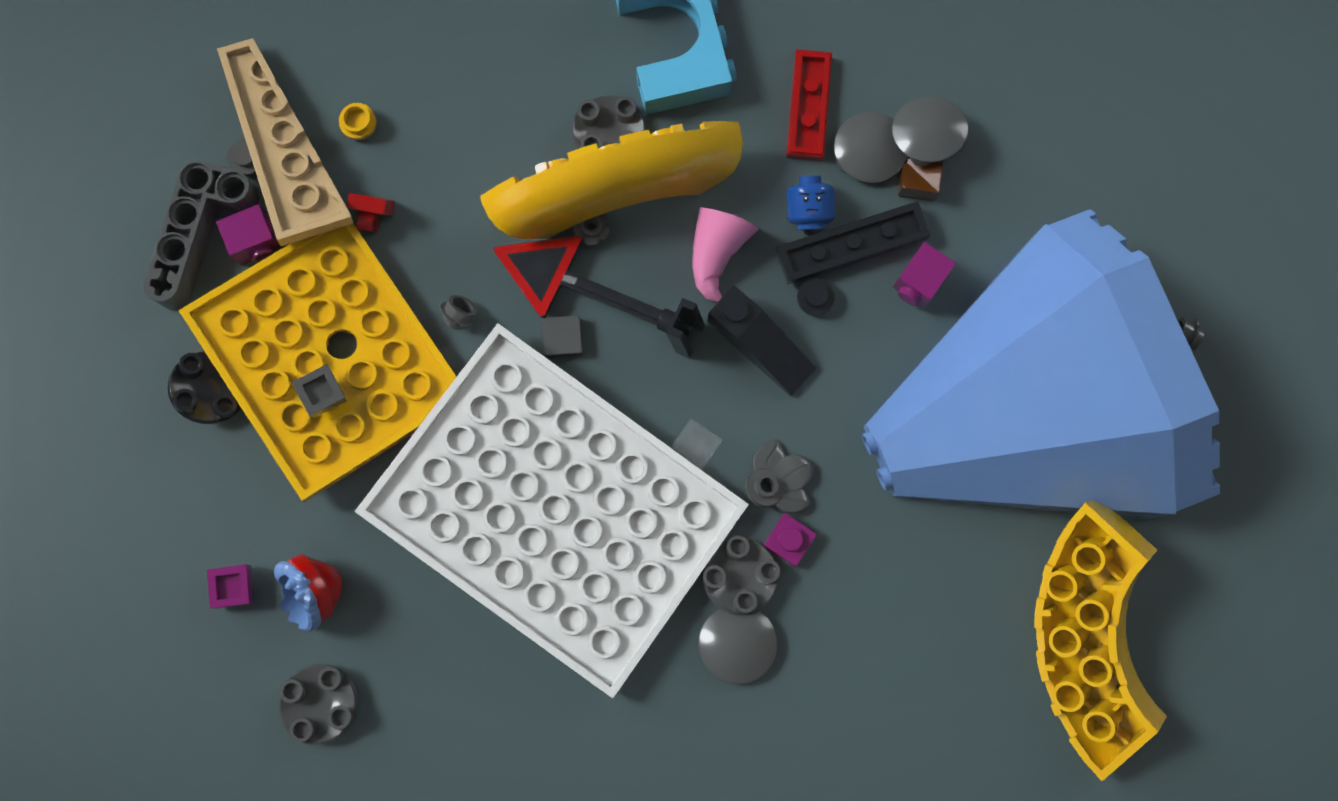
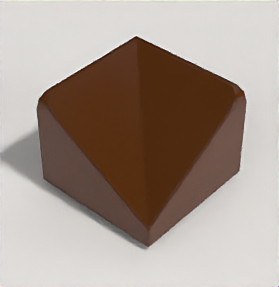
[897,159,944,201]

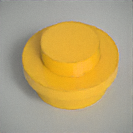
[339,103,377,140]

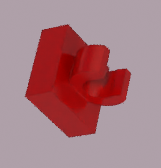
[347,193,395,232]

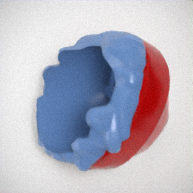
[274,554,342,632]

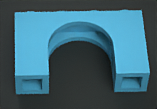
[616,0,737,115]

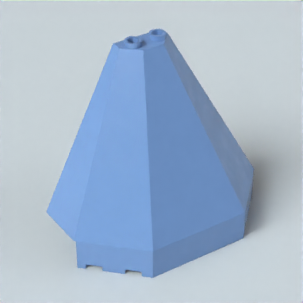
[862,209,1220,520]

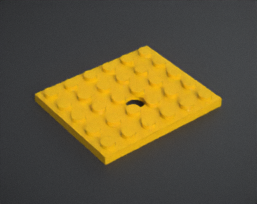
[178,224,457,503]

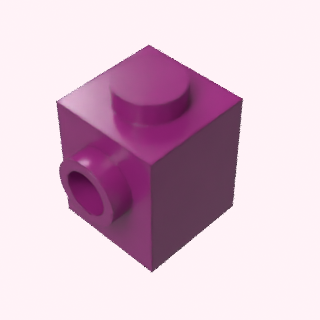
[216,204,283,265]
[893,242,956,308]

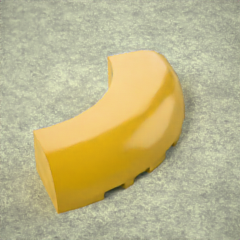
[480,121,743,239]
[1034,500,1167,781]

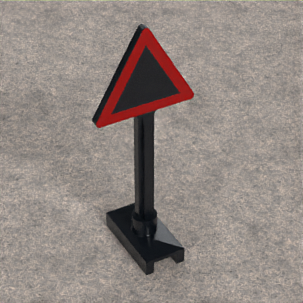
[494,236,705,359]

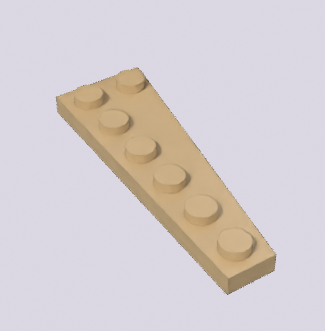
[217,38,353,246]

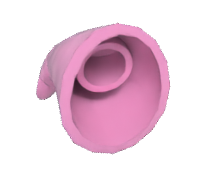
[692,207,760,303]

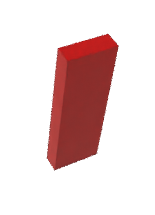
[786,49,832,161]

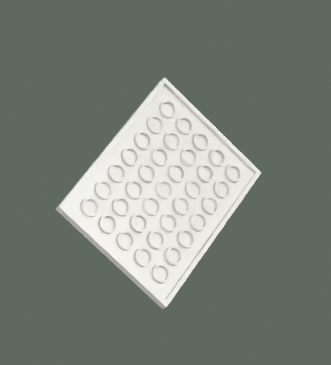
[355,323,749,698]

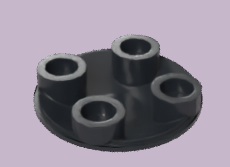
[168,351,241,424]

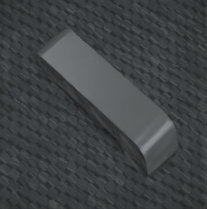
[144,161,260,310]

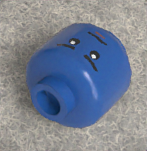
[786,176,836,230]

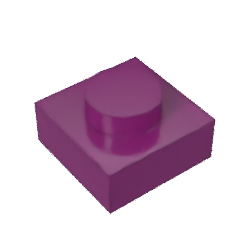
[763,513,817,567]
[207,564,254,609]

